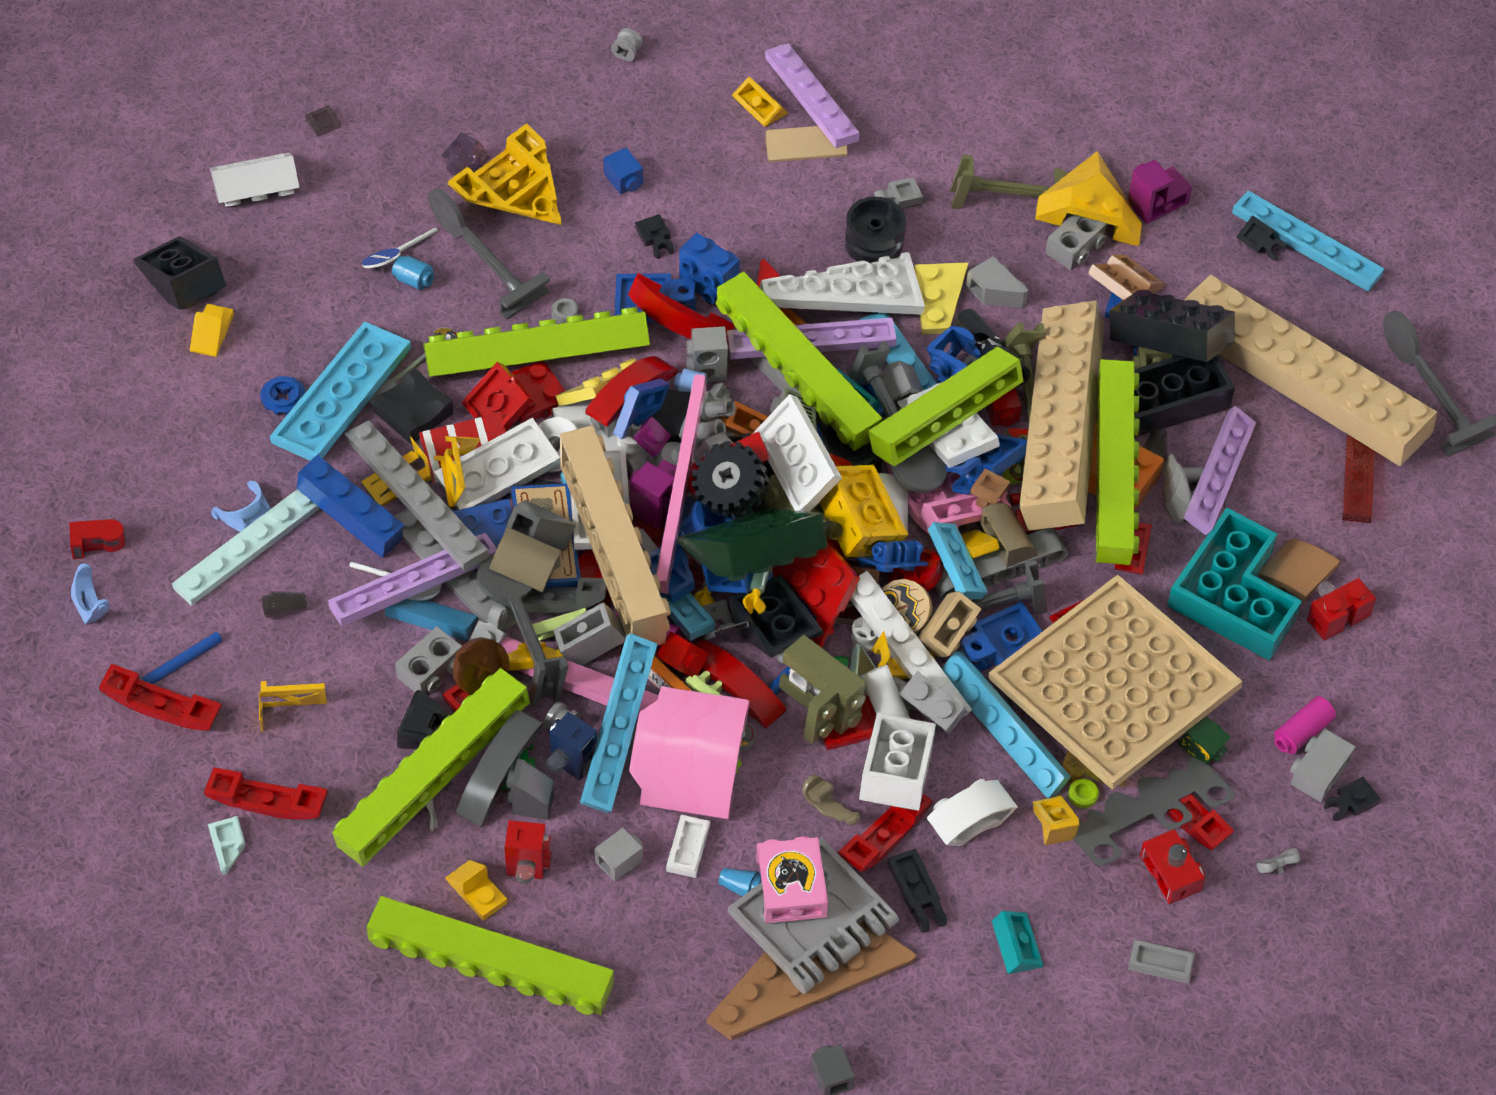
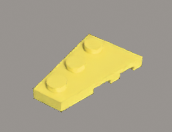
[914,262,969,335]
[555,358,636,406]

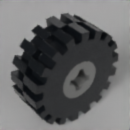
[691,441,769,519]

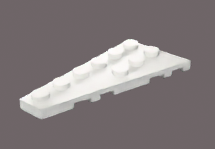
[759,252,925,315]

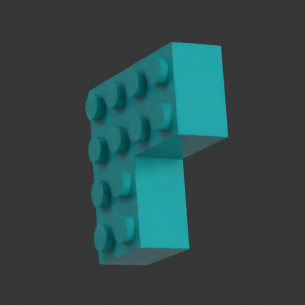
[1167,508,1302,661]

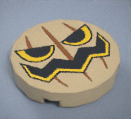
[882,579,933,634]

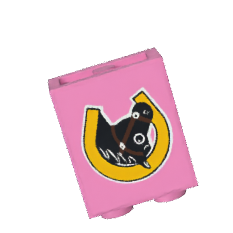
[756,836,828,924]

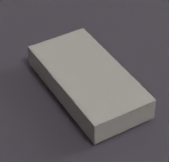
[1128,939,1195,984]

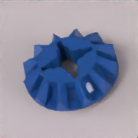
[260,376,305,415]

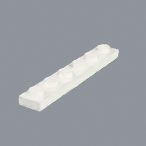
[850,571,972,717]

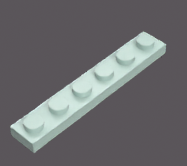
[172,490,321,606]

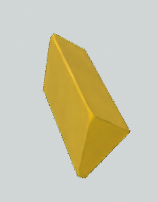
[732,76,788,127]

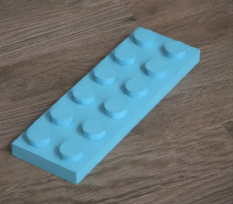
[270,321,412,461]

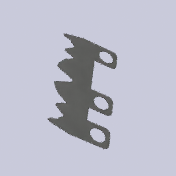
[1073,754,1235,866]

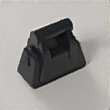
[397,690,452,749]

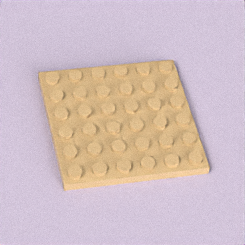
[989,575,1243,790]

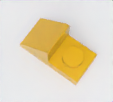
[190,304,234,357]
[1033,796,1079,845]
[445,860,507,921]

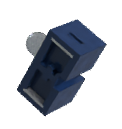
[546,712,597,780]

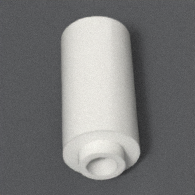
[860,665,911,719]

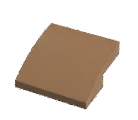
[1088,254,1165,300]
[1257,538,1340,602]

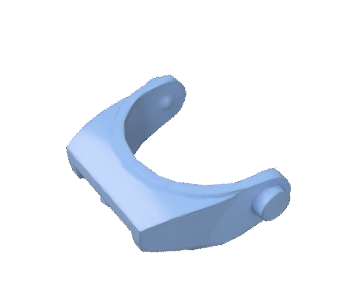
[211,480,270,532]
[71,563,110,625]

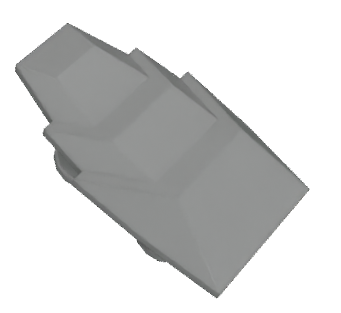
[679,391,735,455]
[1163,454,1204,524]

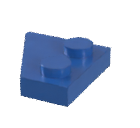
[649,542,695,603]

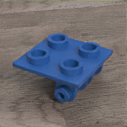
[453,499,512,548]
[852,540,928,572]

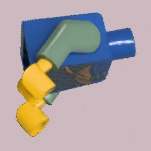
[694,548,774,614]

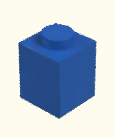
[603,147,643,195]

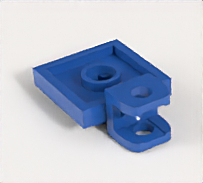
[614,273,696,324]
[945,434,1027,495]
[961,602,1043,672]

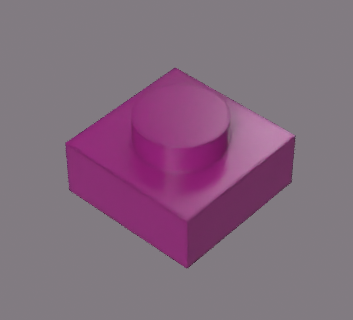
[633,416,671,458]

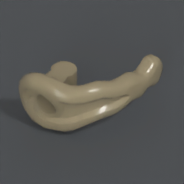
[802,774,861,826]

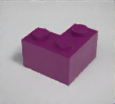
[1128,159,1192,224]
[629,459,691,530]

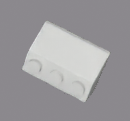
[210,152,299,207]

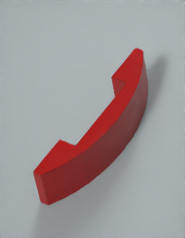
[628,273,735,339]
[585,356,678,427]
[695,639,787,729]
[99,663,221,731]
[204,767,328,819]
[838,794,933,872]

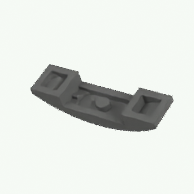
[489,578,607,613]
[456,710,543,828]

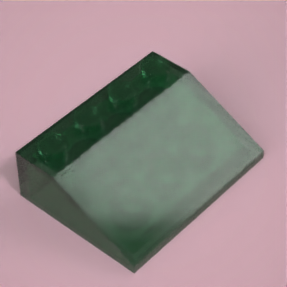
[677,508,828,581]

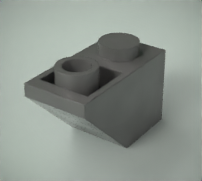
[504,500,576,551]
[507,759,555,820]

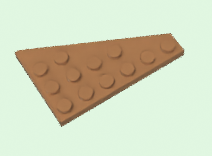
[707,920,917,1041]

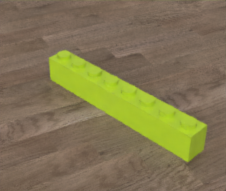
[716,271,882,451]
[423,307,650,377]
[1095,359,1139,565]
[332,668,530,867]
[367,896,614,1015]

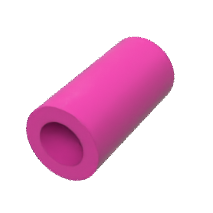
[1274,696,1336,754]

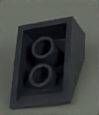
[133,236,227,310]
[729,574,823,658]

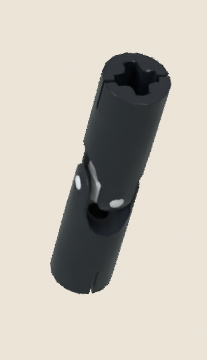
[955,308,1031,387]

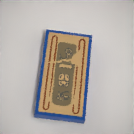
[511,483,580,589]

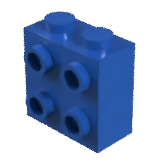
[679,232,740,305]

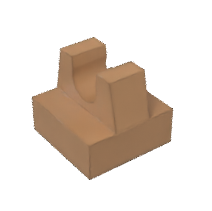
[970,469,1010,508]

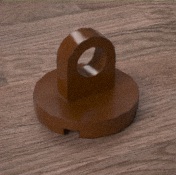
[453,637,509,695]

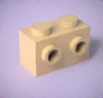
[918,591,981,658]

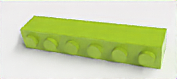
[868,346,1024,467]

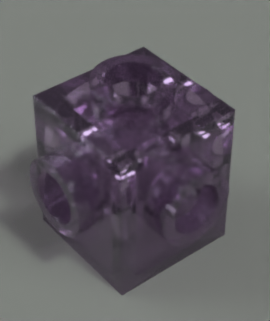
[441,132,490,176]

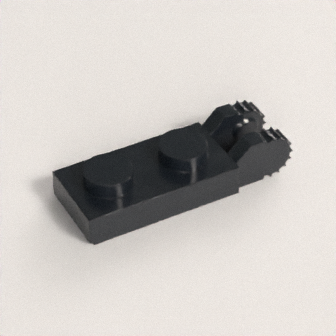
[887,849,947,933]

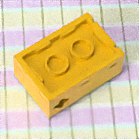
[819,465,908,558]

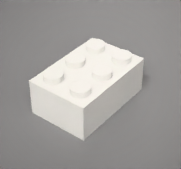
[859,713,936,811]

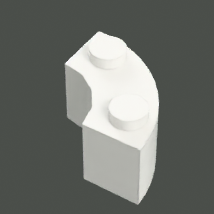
[927,779,1018,846]

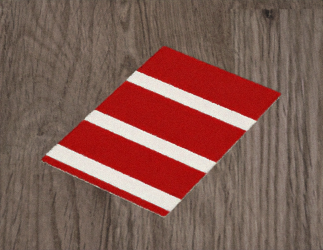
[419,413,506,484]

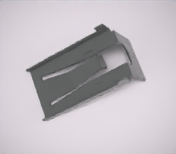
[702,599,749,641]

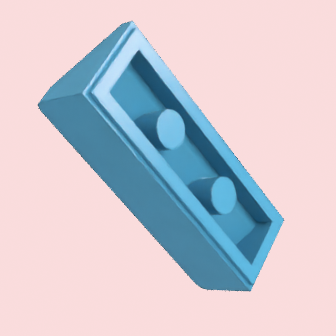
[384,599,478,641]

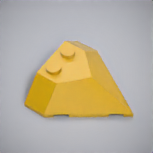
[448,123,562,225]
[1035,151,1142,246]

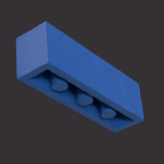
[296,454,404,558]

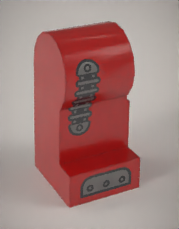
[69,519,126,559]

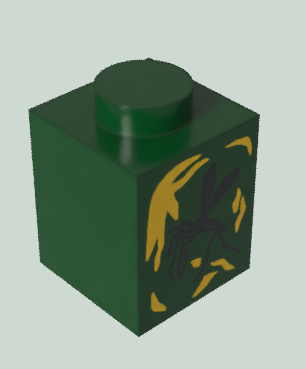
[1178,716,1231,764]

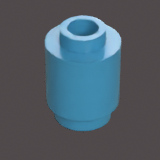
[392,256,434,290]

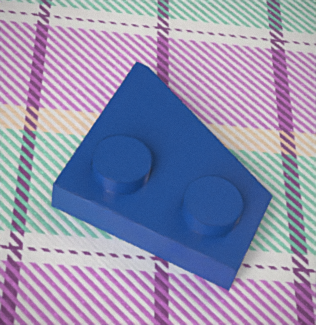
[613,379,670,440]

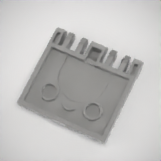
[728,837,899,994]

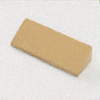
[765,126,847,162]

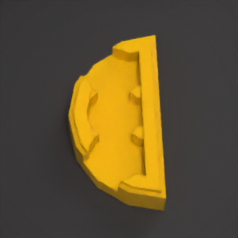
[508,641,563,670]

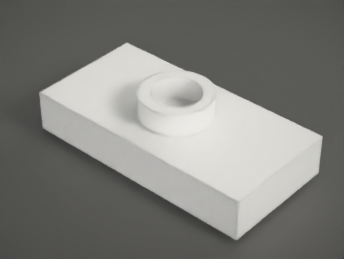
[666,815,710,878]

